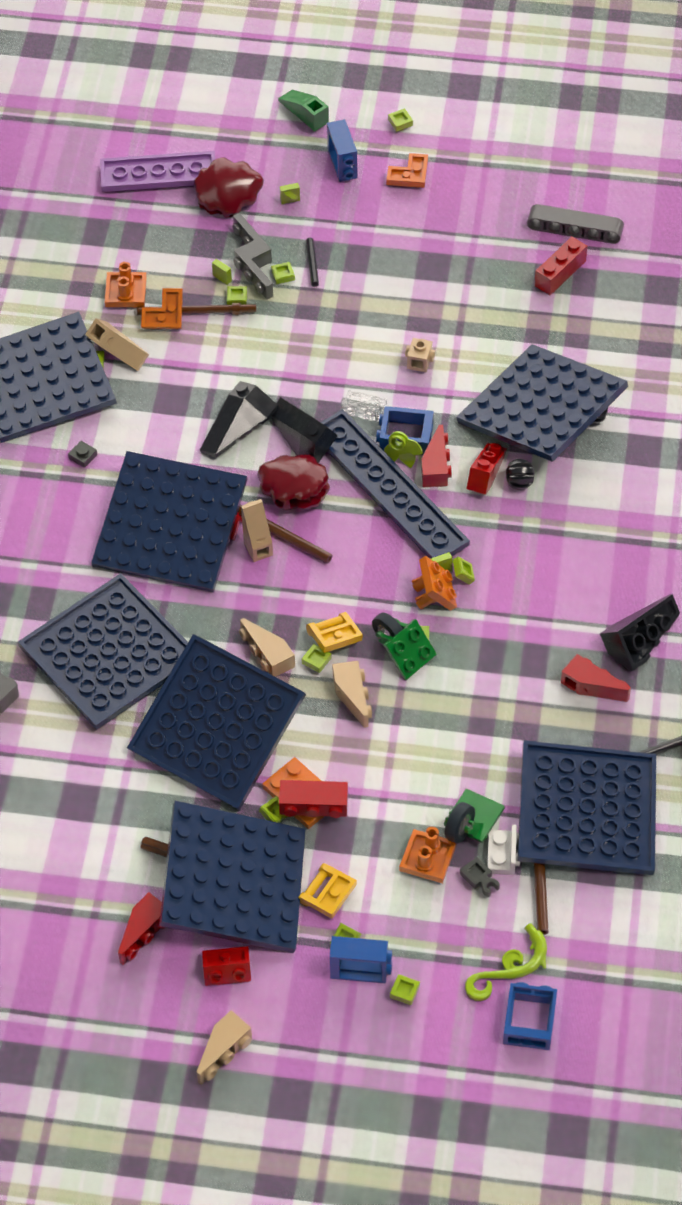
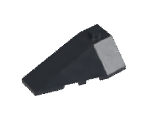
[200,381,279,457]
[271,397,338,463]
[600,594,680,671]

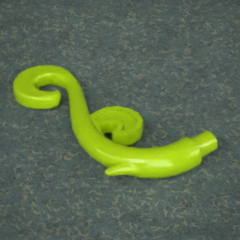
[465,923,547,1001]

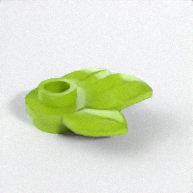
[384,431,423,468]

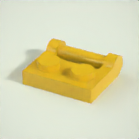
[306,612,363,653]
[298,863,357,919]

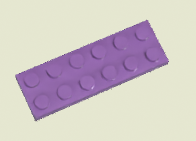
[100,151,215,192]

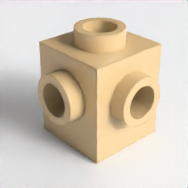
[405,338,435,372]

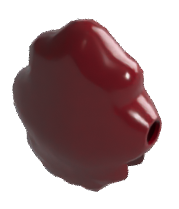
[194,157,264,218]
[257,454,330,510]

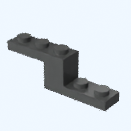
[232,213,274,300]

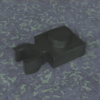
[460,857,500,898]

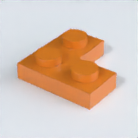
[386,153,428,188]
[141,288,183,329]

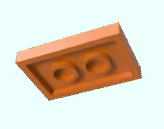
[262,757,324,829]

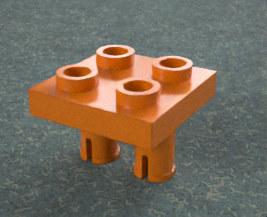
[105,262,147,307]
[412,556,457,611]
[399,827,457,884]

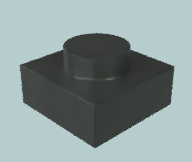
[68,441,98,468]

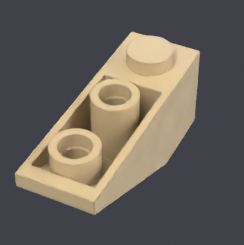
[85,318,149,371]
[241,499,273,562]
[239,618,295,677]
[332,661,372,728]
[197,1010,252,1085]

